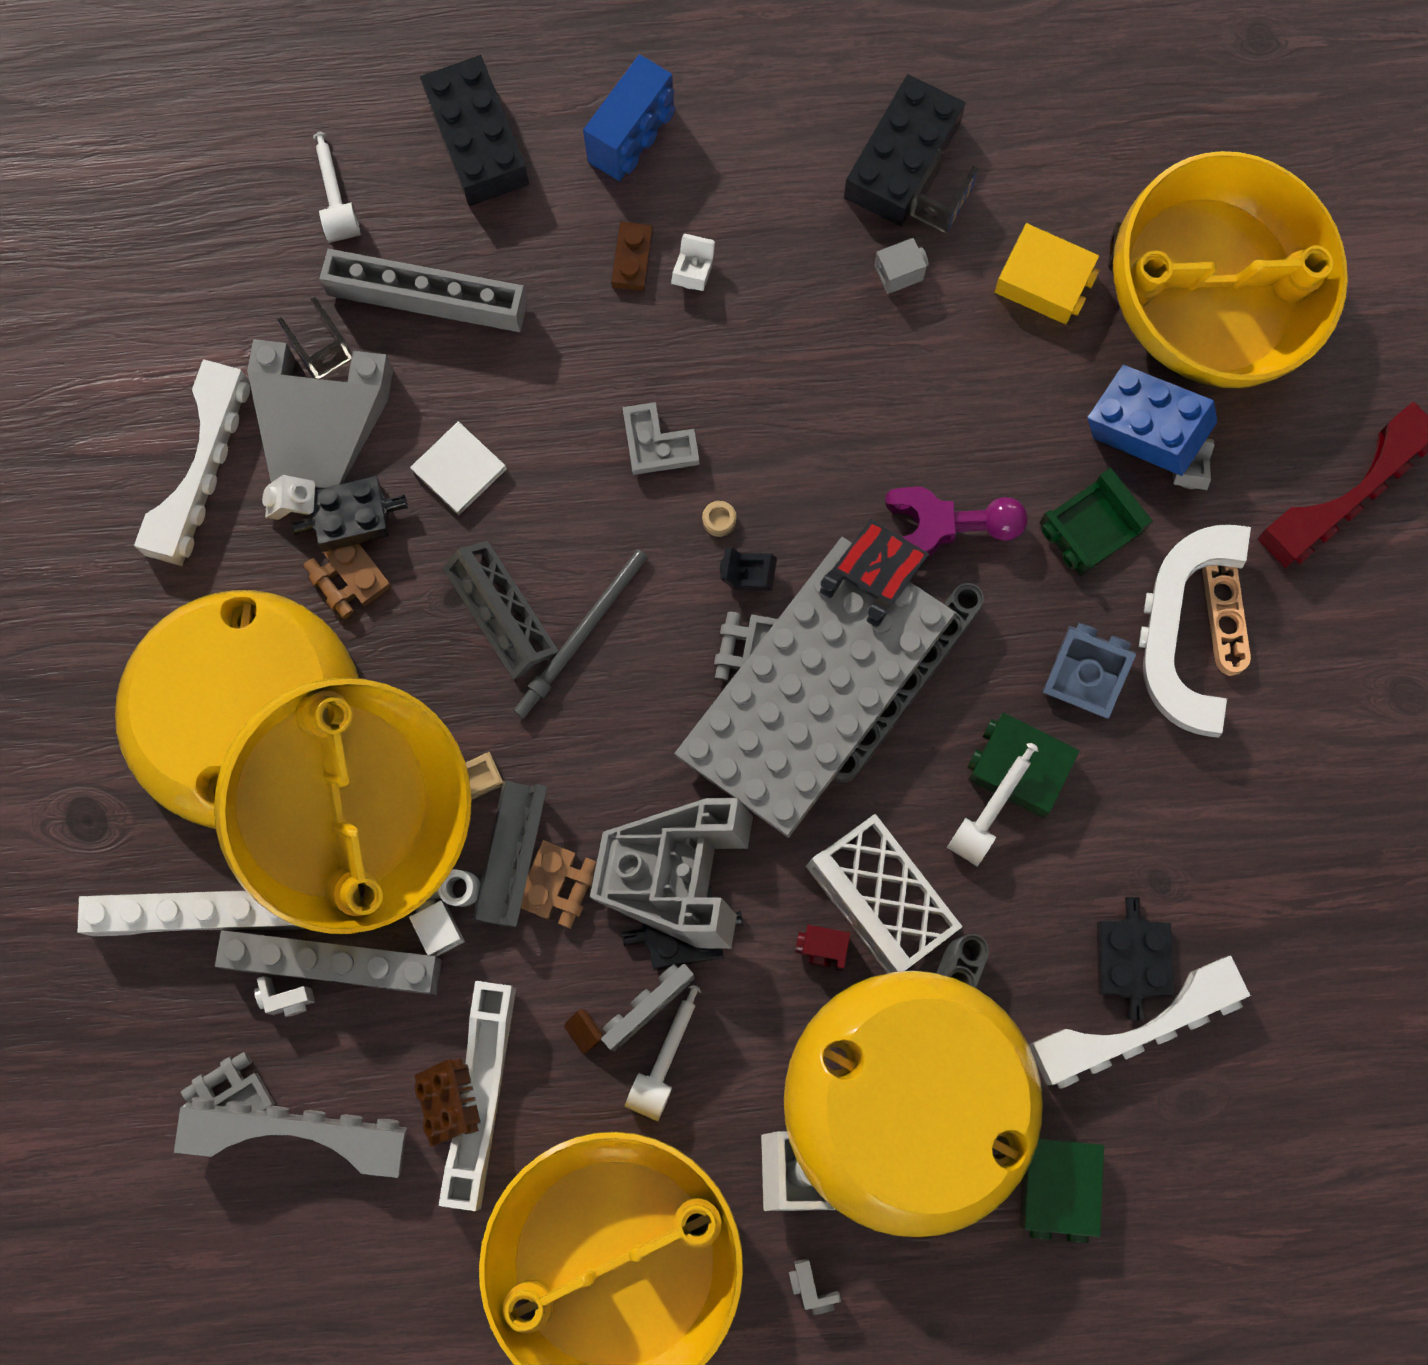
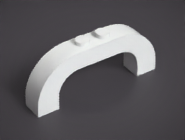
[1139,525,1251,738]

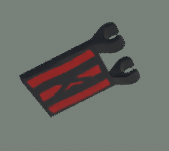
[820,519,929,627]

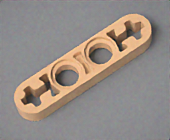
[1202,565,1251,676]

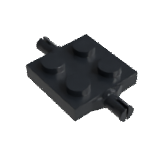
[291,476,408,552]
[622,886,744,971]
[1097,897,1174,1021]

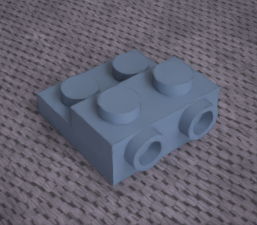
[1043,622,1136,719]

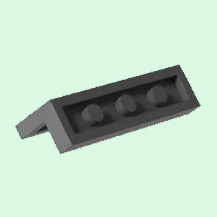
[442,541,559,680]
[472,780,547,927]

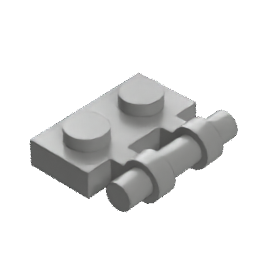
[714,612,778,682]
[181,1051,275,1111]

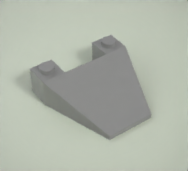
[247,339,393,489]
[590,798,753,949]

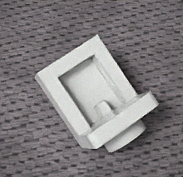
[671,234,715,291]
[262,475,315,520]
[254,976,315,1017]

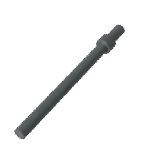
[513,549,648,719]

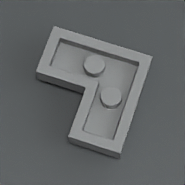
[622,402,700,475]

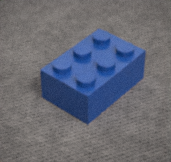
[583,54,675,182]
[1088,365,1218,476]

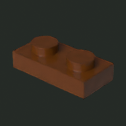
[611,221,653,291]

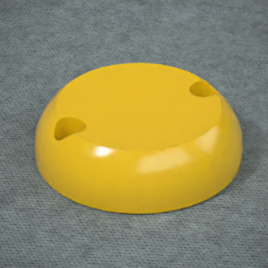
[1113,151,1348,388]
[115,590,359,829]
[214,677,471,934]
[784,971,1043,1237]
[479,1132,743,1365]

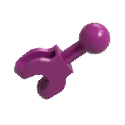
[885,486,1028,558]

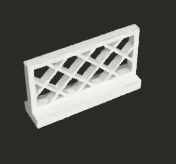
[806,814,963,973]

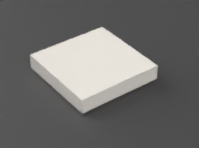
[410,422,507,515]

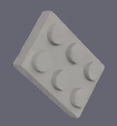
[601,964,695,1052]

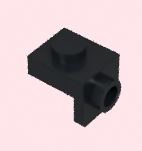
[720,548,777,591]

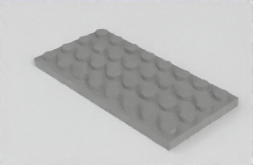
[674,537,956,838]

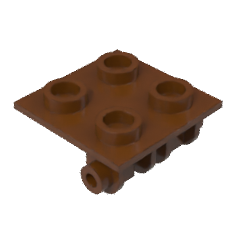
[414,1058,481,1147]

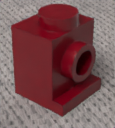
[795,925,850,971]

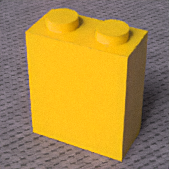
[994,223,1100,325]

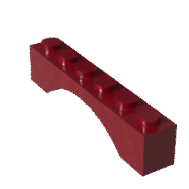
[1257,401,1428,569]

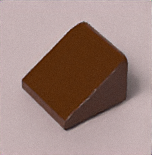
[564,1008,604,1054]

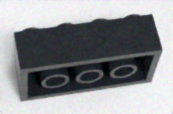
[420,55,530,206]
[844,74,966,227]

